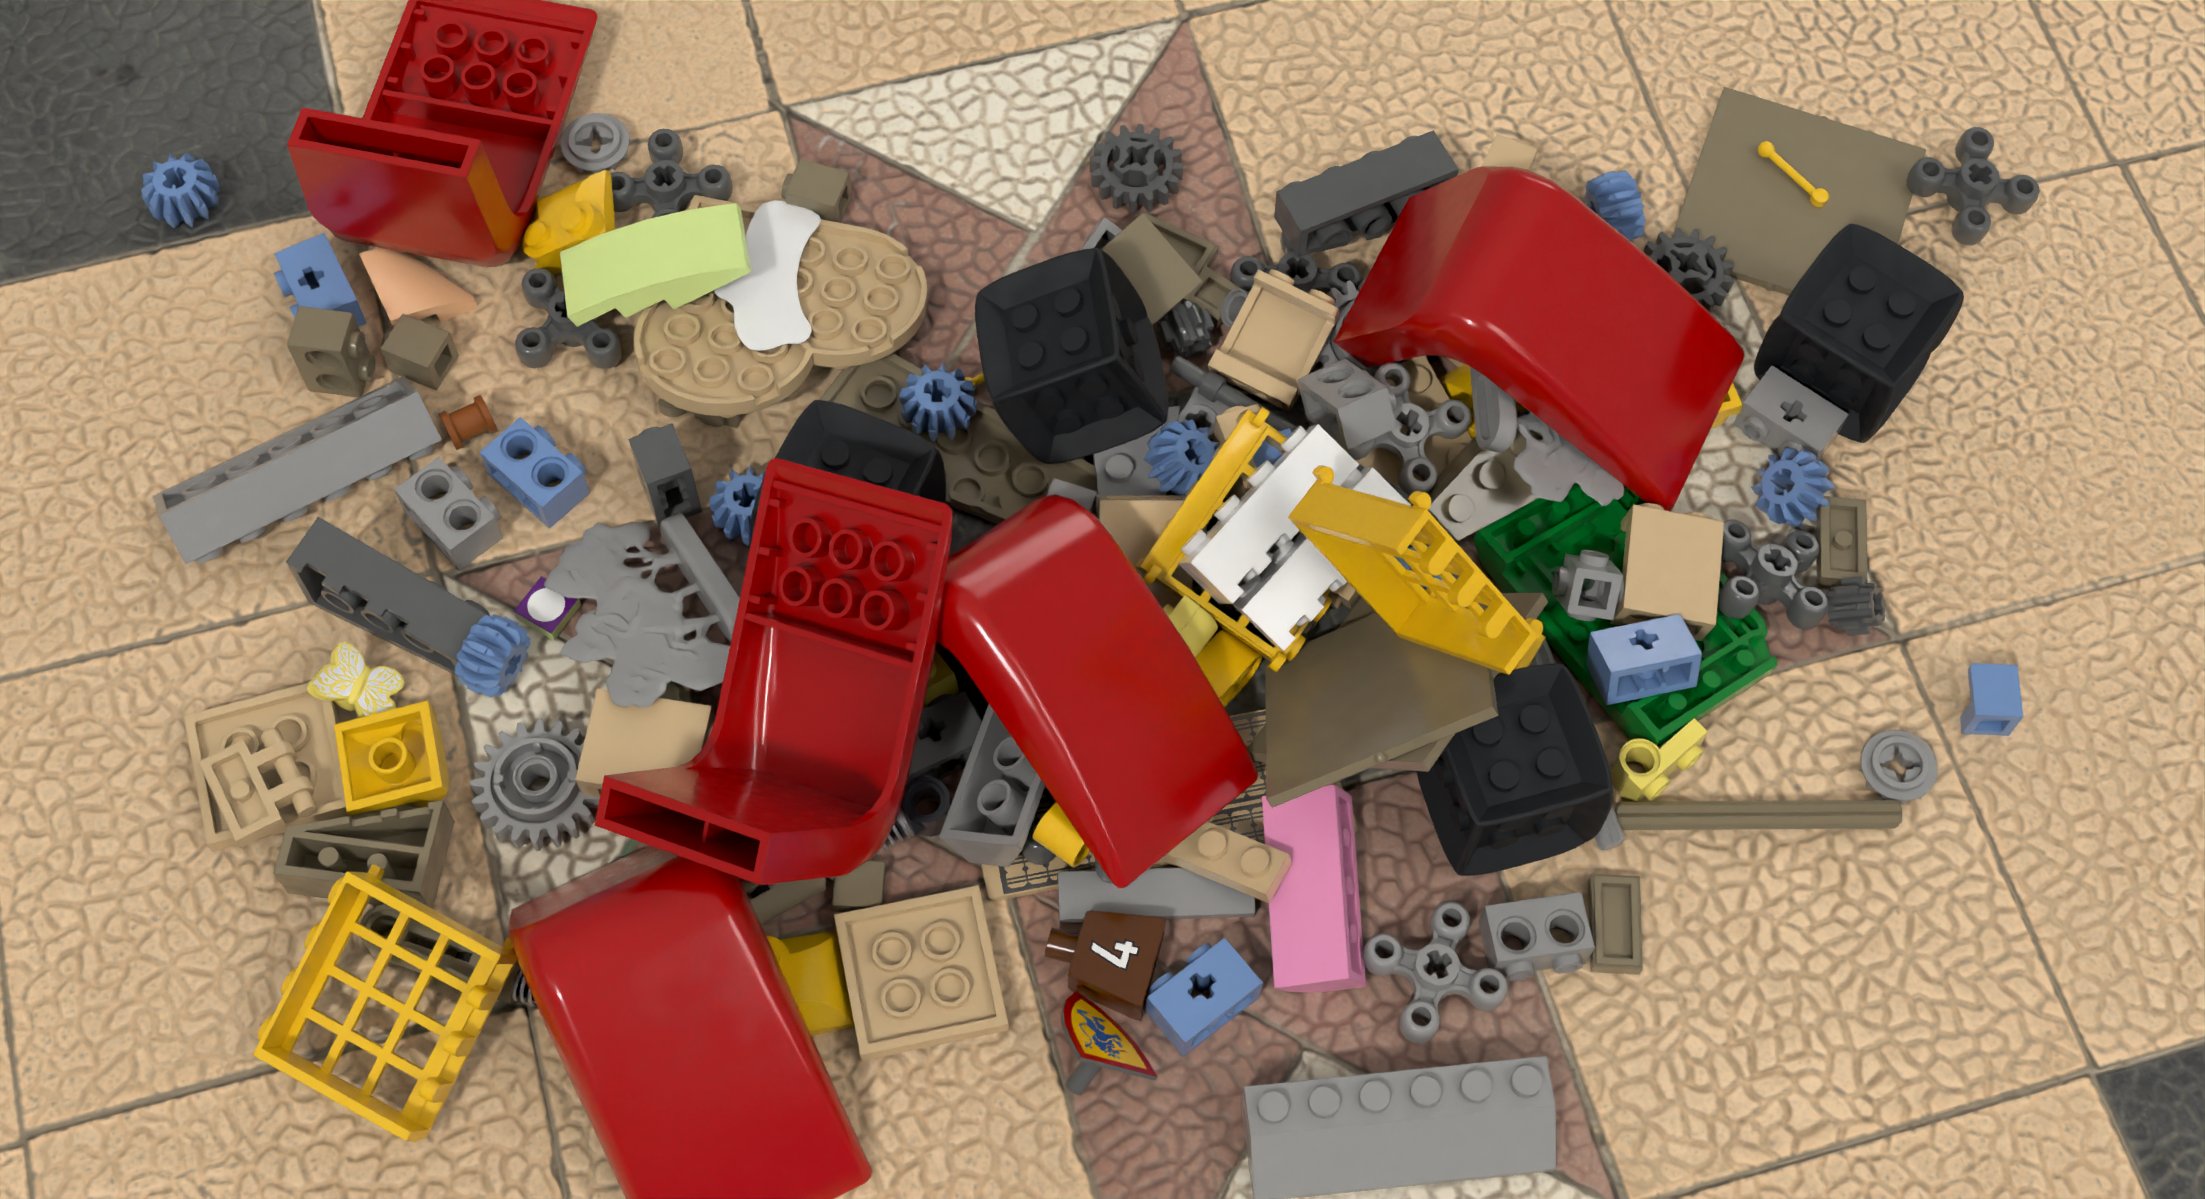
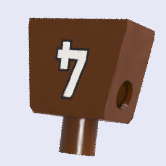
[1044,910,1166,1021]

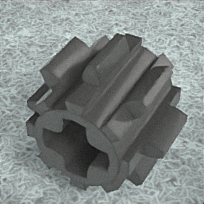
[1158,300,1215,360]
[1826,576,1886,636]

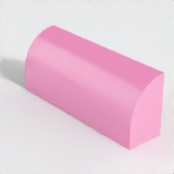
[1262,784,1366,993]

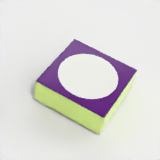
[513,576,581,641]

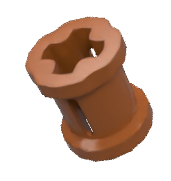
[439,395,498,450]

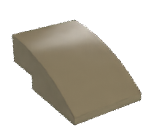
[1100,213,1202,325]

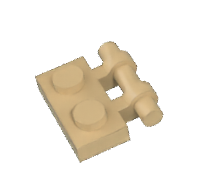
[198,728,317,848]

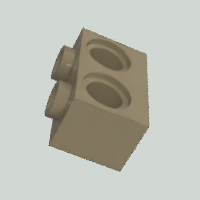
[287,306,375,397]

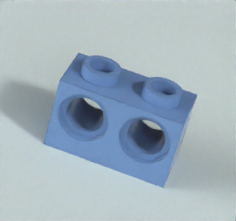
[479,417,590,529]

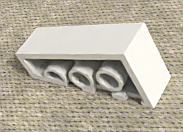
[1178,424,1359,604]
[1232,467,1412,651]

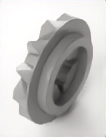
[560,113,631,174]
[1858,730,1938,805]

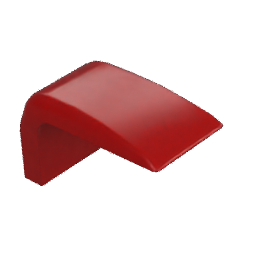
[287,0,598,267]
[1333,166,1745,511]
[594,458,953,885]
[936,494,1259,888]
[508,845,872,1199]

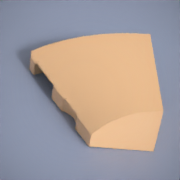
[359,248,477,327]

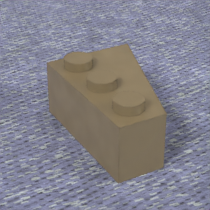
[1411,410,1543,541]
[273,800,455,909]

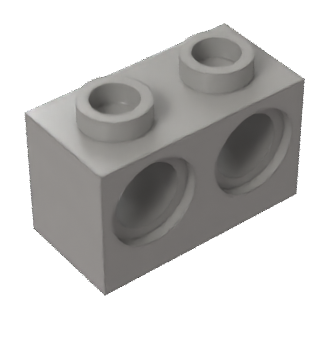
[1297,359,1397,450]
[394,457,503,571]
[1478,892,1595,981]

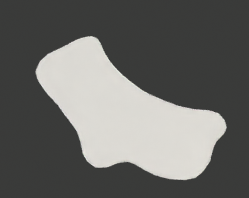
[714,200,821,351]

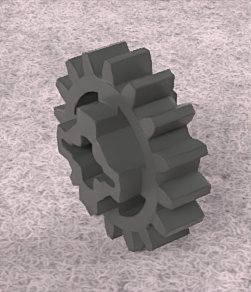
[1090,124,1183,213]
[1643,228,1734,313]

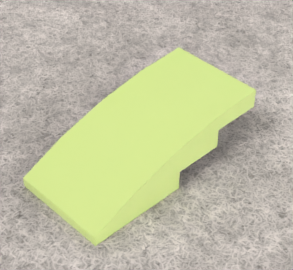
[560,203,751,327]

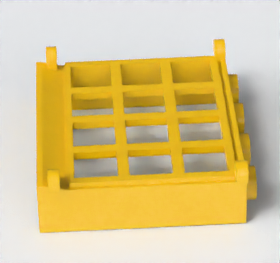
[1135,407,1332,672]
[1288,465,1543,675]
[253,864,517,1143]

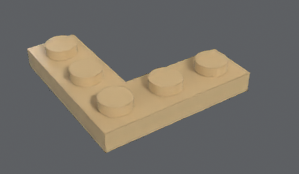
[1161,740,1292,903]

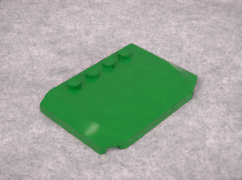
[1473,483,1778,747]

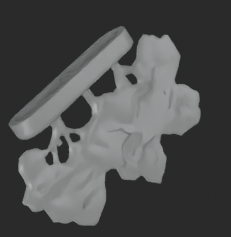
[1470,367,1625,506]
[544,512,740,707]

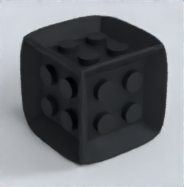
[1754,223,1964,443]
[975,248,1168,464]
[751,400,947,536]
[1416,664,1614,876]

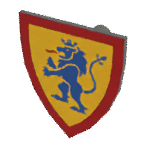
[1061,991,1157,1095]

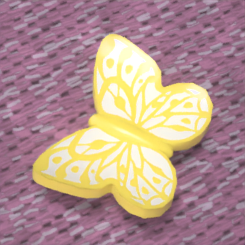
[307,642,405,718]

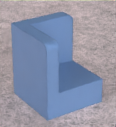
[1960,663,2023,736]

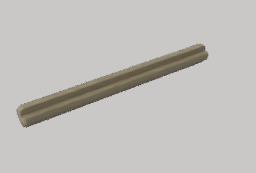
[1615,800,1902,830]

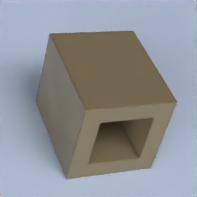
[781,159,852,223]
[380,314,459,390]

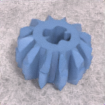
[141,152,220,228]
[1585,170,1646,241]
[899,362,977,442]
[1143,419,1220,495]
[1751,448,1835,527]
[709,465,766,546]
[455,614,530,697]

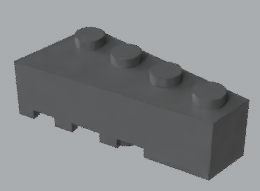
[1274,130,1459,257]
[286,517,490,676]

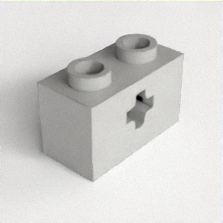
[1733,366,1849,461]

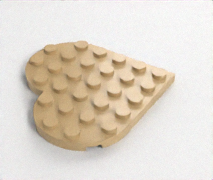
[634,195,927,418]

